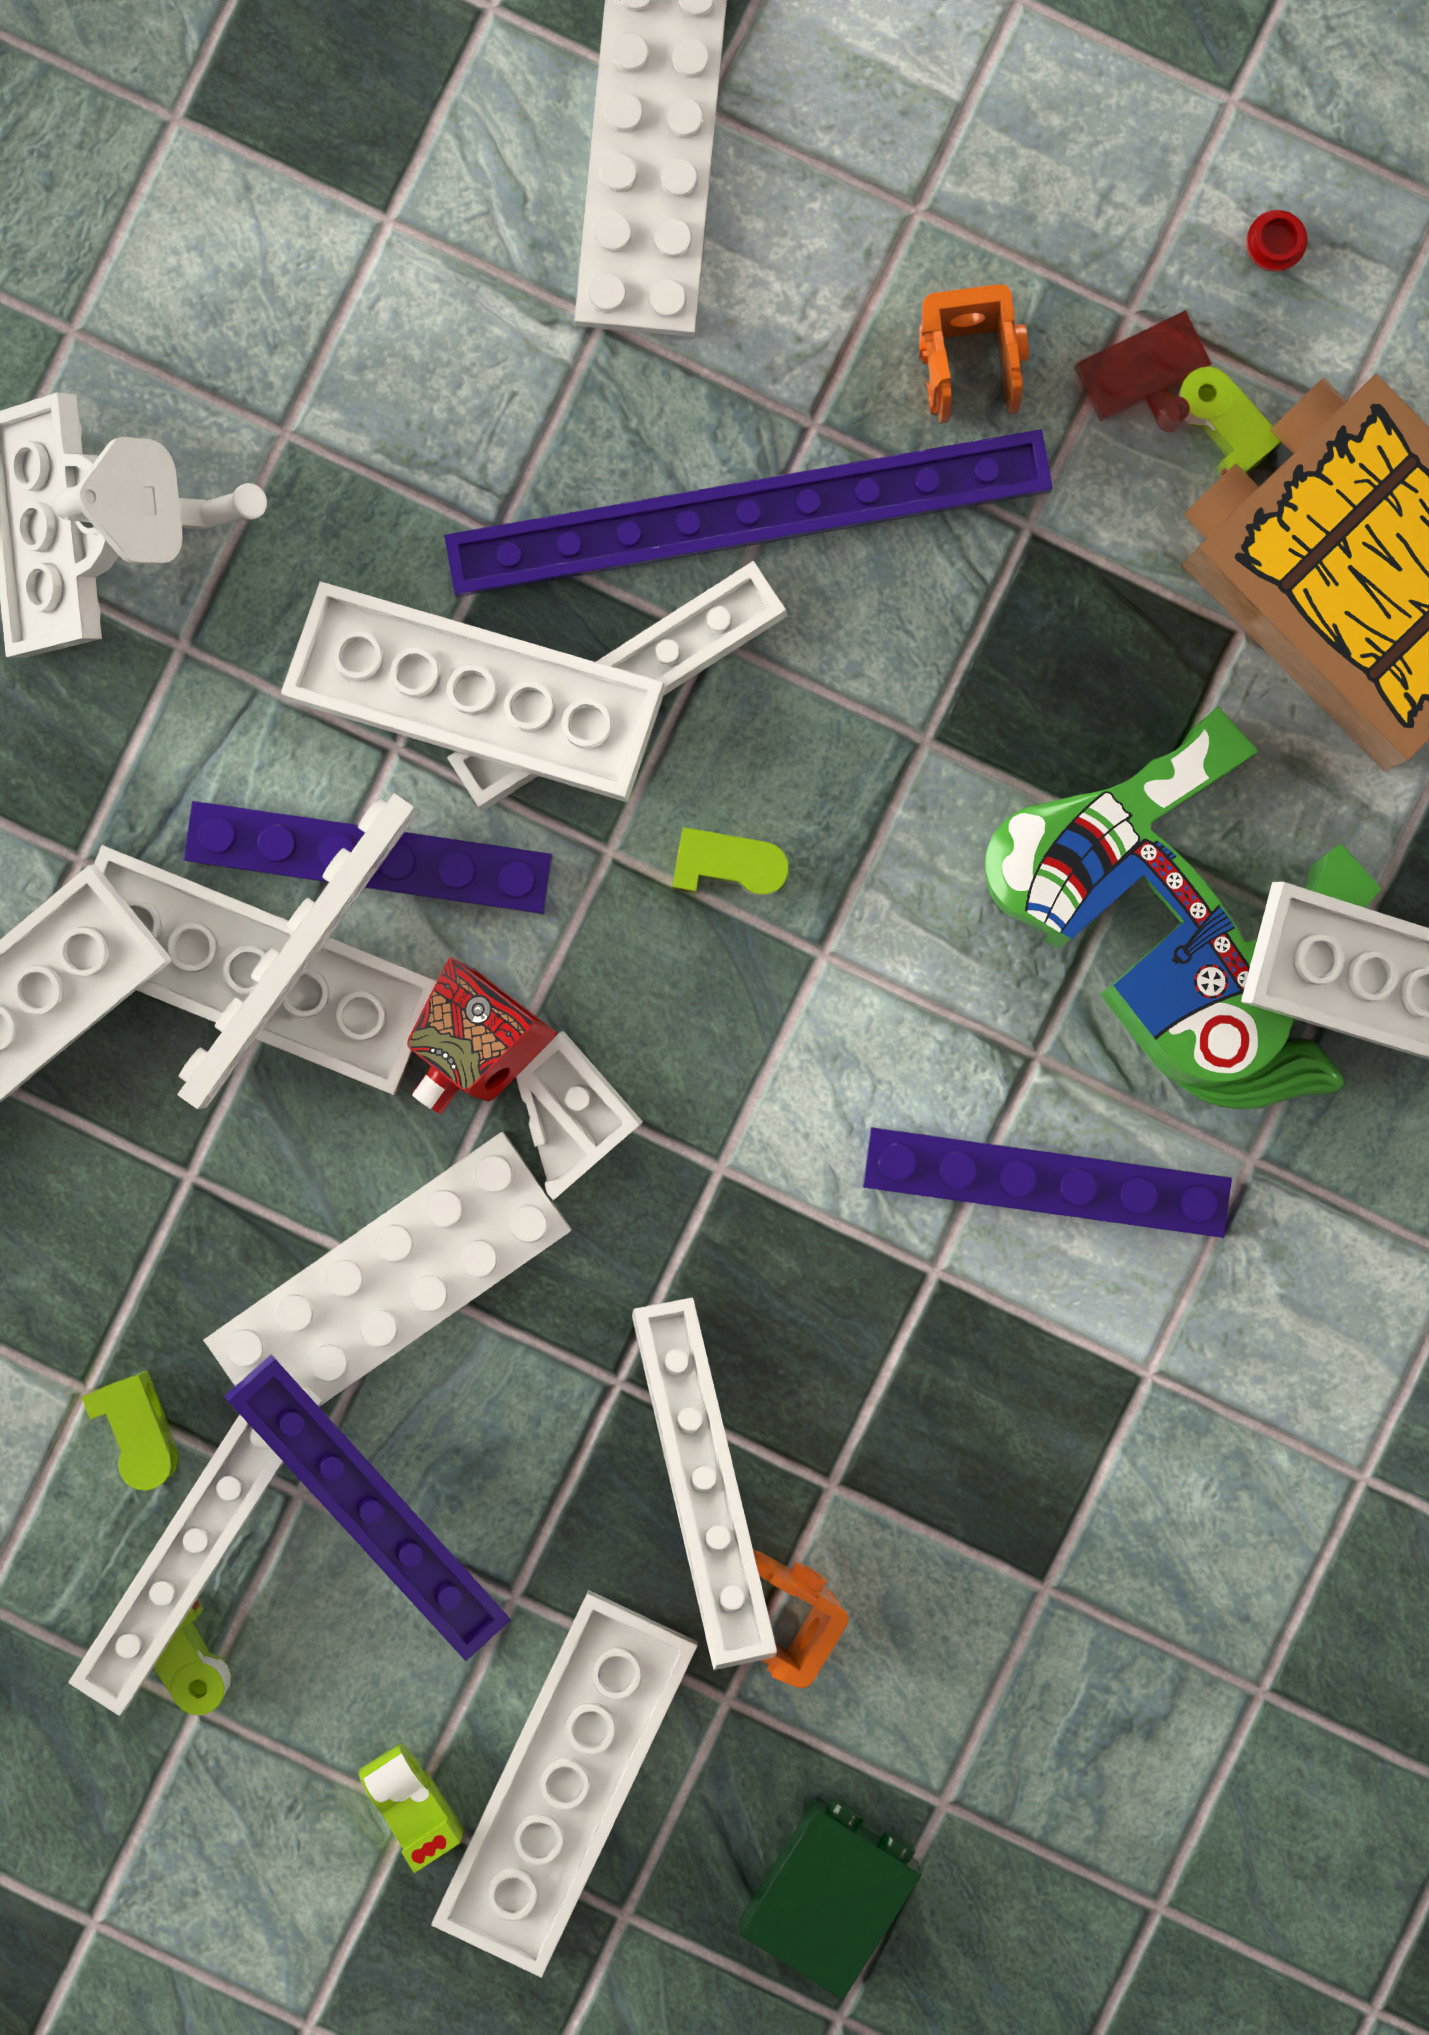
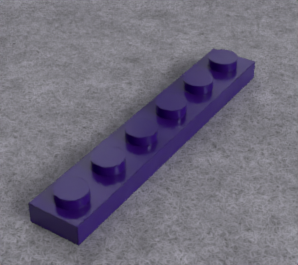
[183,801,553,915]
[862,1127,1232,1238]
[225,1354,511,1661]

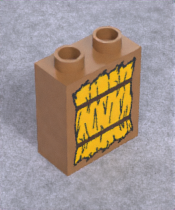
[1181,373,1429,771]

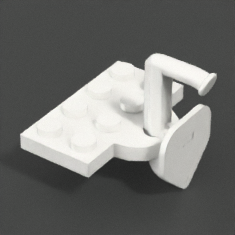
[0,392,267,658]

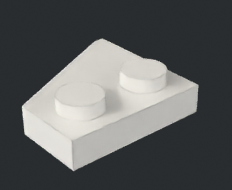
[516,1031,643,1200]

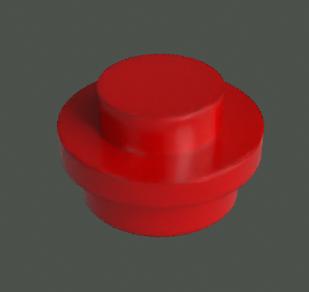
[1246,210,1308,272]

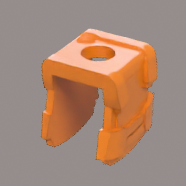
[919,284,1029,424]
[753,1550,849,1688]

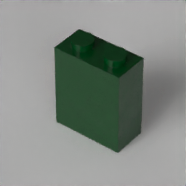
[739,1797,921,2000]

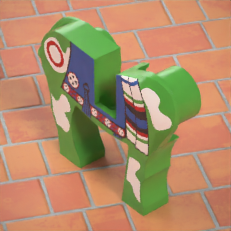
[985,706,1382,1109]

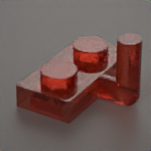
[1074,310,1212,432]

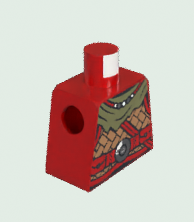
[407,957,558,1115]

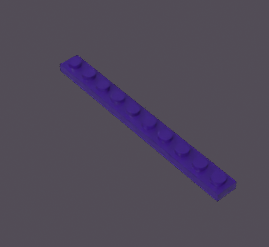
[444,429,1053,598]

